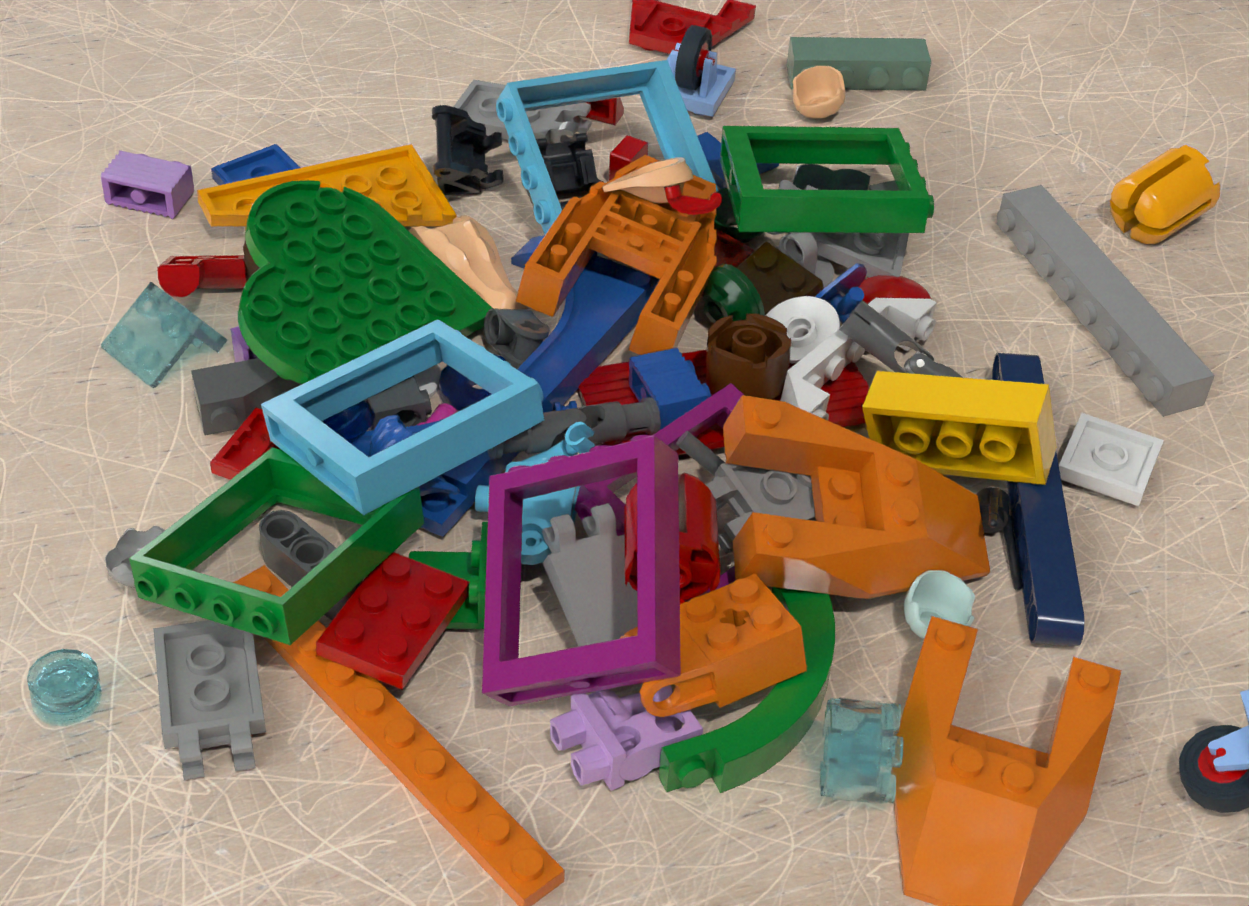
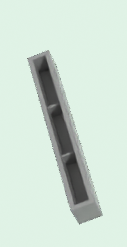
[996,185,1215,417]

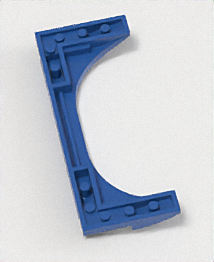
[340,235,660,537]

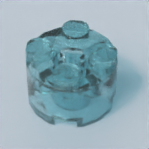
[820,697,903,804]

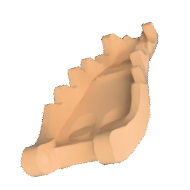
[409,215,528,309]

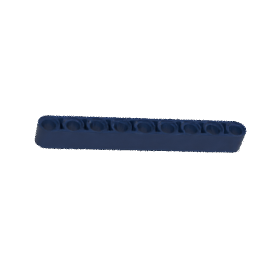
[992,353,1085,646]

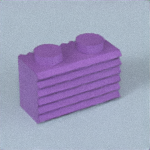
[101,150,195,219]

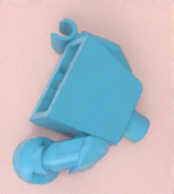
[475,422,595,565]

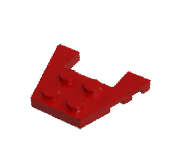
[629,0,756,54]

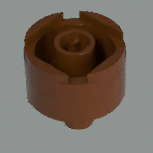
[705,314,792,400]

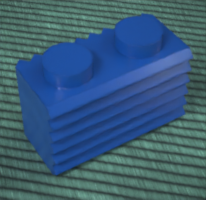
[629,348,711,431]

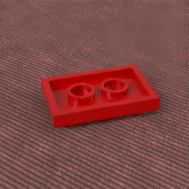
[316,552,469,690]

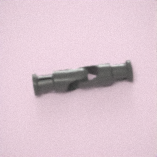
[487,397,661,459]

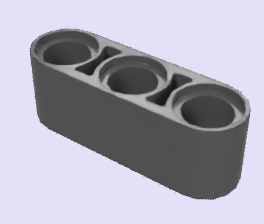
[259,510,362,620]

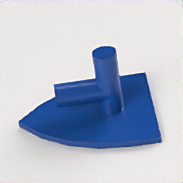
[815,263,867,324]

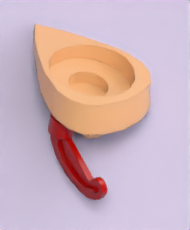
[602,157,722,215]

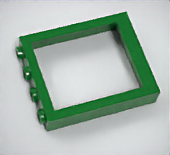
[720,126,934,233]
[129,447,424,645]

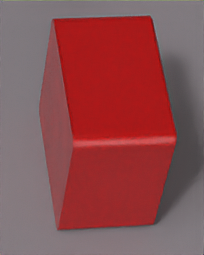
[609,135,648,181]

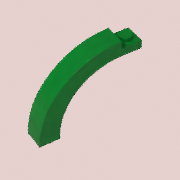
[659,587,835,793]

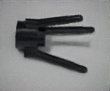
[976,487,1023,590]

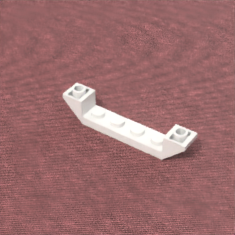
[780,298,937,420]

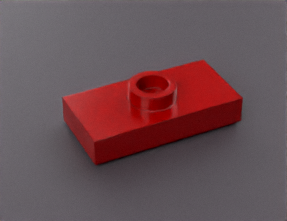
[210,407,280,480]

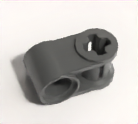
[484,308,550,369]

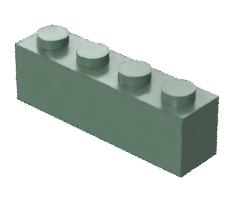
[787,37,931,91]

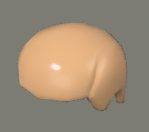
[793,66,845,119]

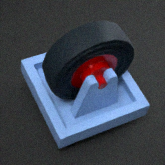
[667,25,736,117]
[1179,690,1249,813]

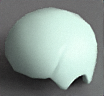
[904,570,975,639]

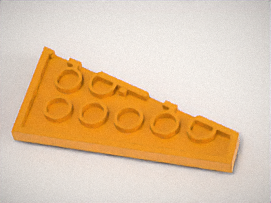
[197,144,457,227]

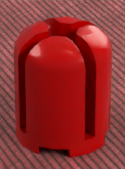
[624,472,720,604]

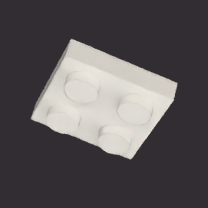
[1059,413,1164,506]

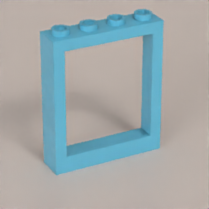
[496,60,719,235]
[261,320,544,515]

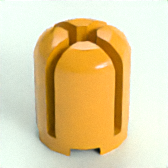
[1110,145,1220,245]

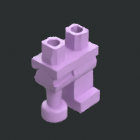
[550,685,703,791]

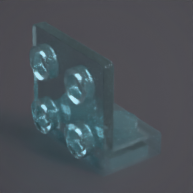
[101,282,227,388]

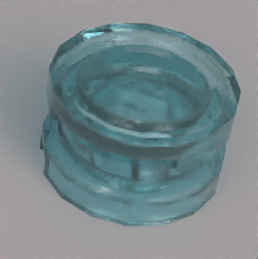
[27,649,102,726]

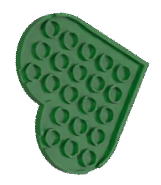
[238,180,492,384]

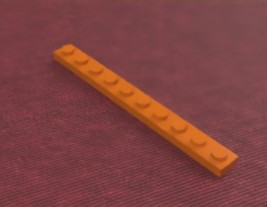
[233,565,565,906]

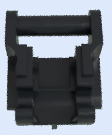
[432,105,504,195]
[526,133,603,210]

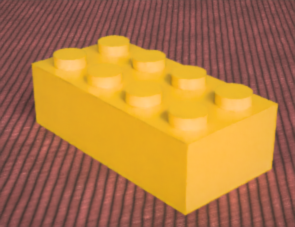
[862,371,1057,485]

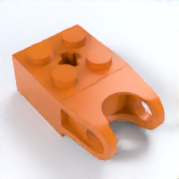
[619,573,807,717]

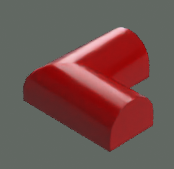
[157,255,247,297]

